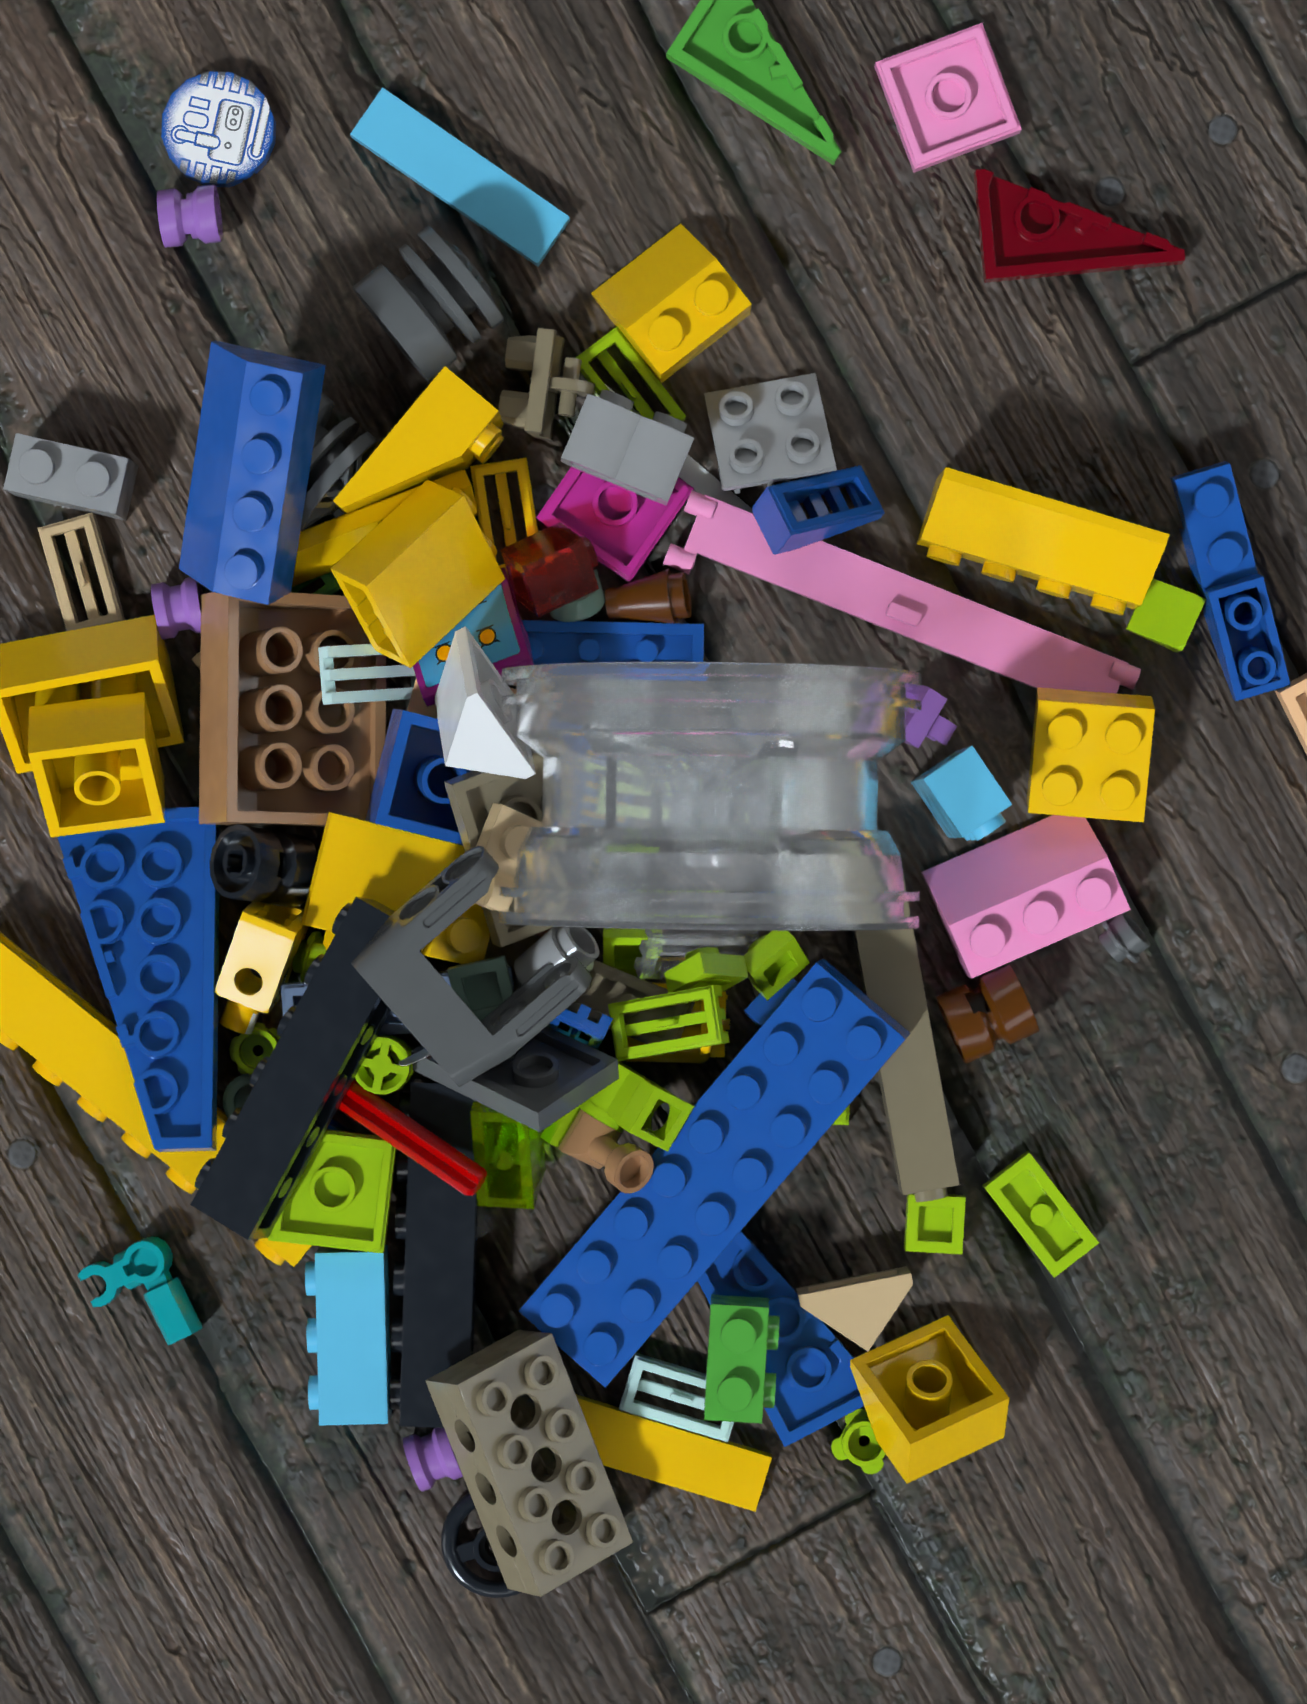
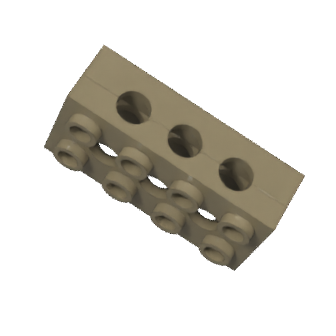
[425,1330,633,1597]

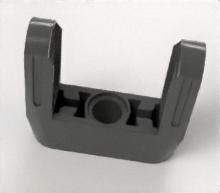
[351,846,592,1087]

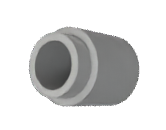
[514,921,599,988]

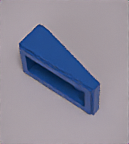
[752,465,885,555]

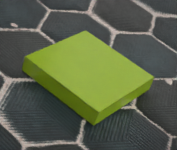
[268,1129,396,1253]

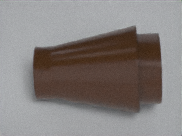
[605,568,691,624]

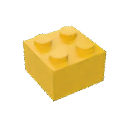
[1027,687,1155,822]
[28,692,165,837]

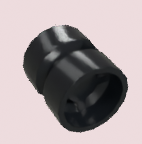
[210,824,318,908]

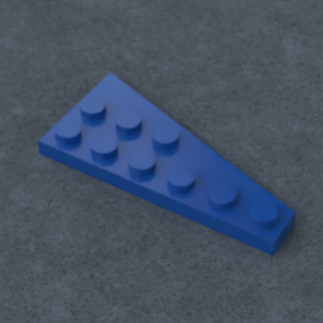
[57,807,220,1152]

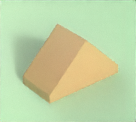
[796,1266,913,1351]

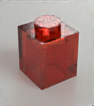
[500,522,599,617]

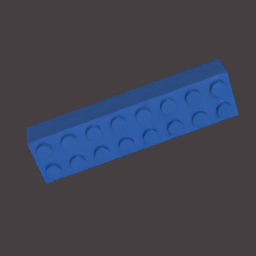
[519,958,911,1388]

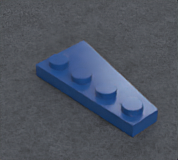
[698,1230,864,1447]

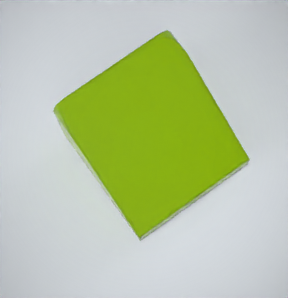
[1125,579,1206,653]

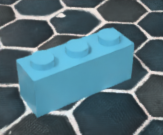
[911,746,1012,841]
[305,1245,392,1426]

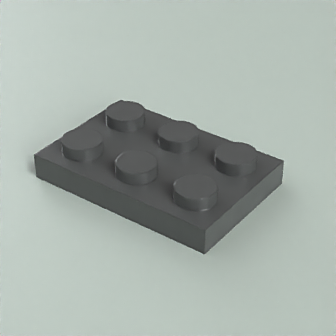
[411,1026,619,1132]

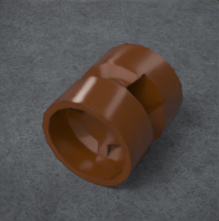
[935,964,1039,1064]

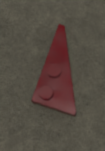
[974,169,1185,283]

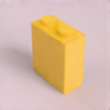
[330,479,505,668]

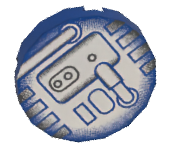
[161,71,276,188]

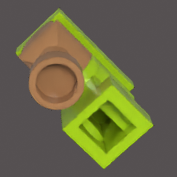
[540,1061,694,1194]

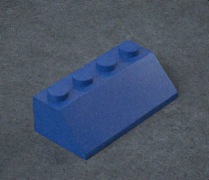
[179,340,326,605]

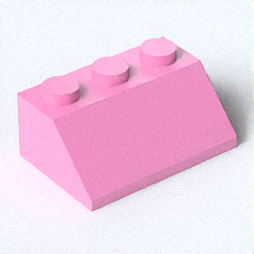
[921,815,1131,978]

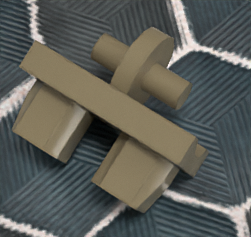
[498,328,595,440]

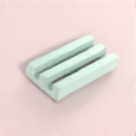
[318,644,416,705]
[619,1353,734,1443]

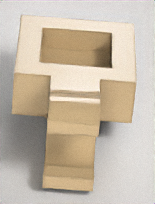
[475,803,552,914]

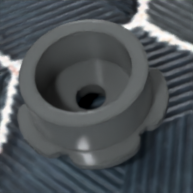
[1098,912,1151,963]

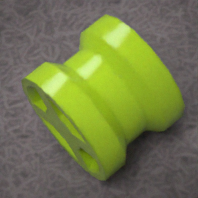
[355,1035,414,1094]

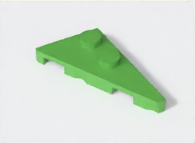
[666,0,842,166]

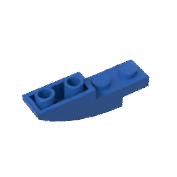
[1170,461,1291,701]

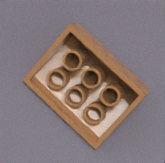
[199,592,386,826]

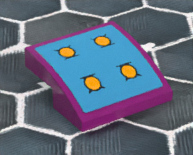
[413,567,534,707]

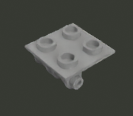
[704,373,837,494]

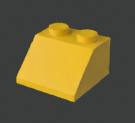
[591,223,752,384]
[850,1315,1010,1484]

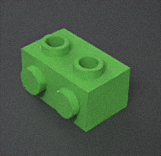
[704,1294,780,1424]

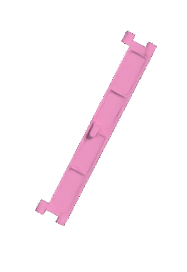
[663,490,1141,693]

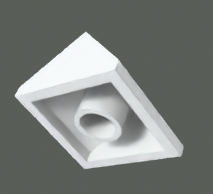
[435,626,536,779]

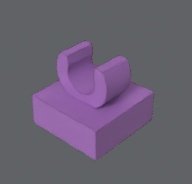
[880,680,957,748]

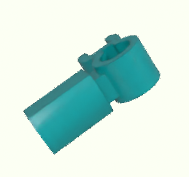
[78,1236,203,1346]

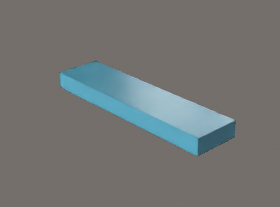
[350,87,570,267]

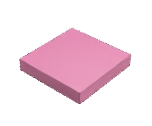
[874,23,1022,173]

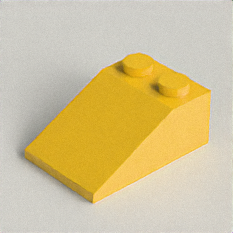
[333,366,504,514]
[301,812,490,964]

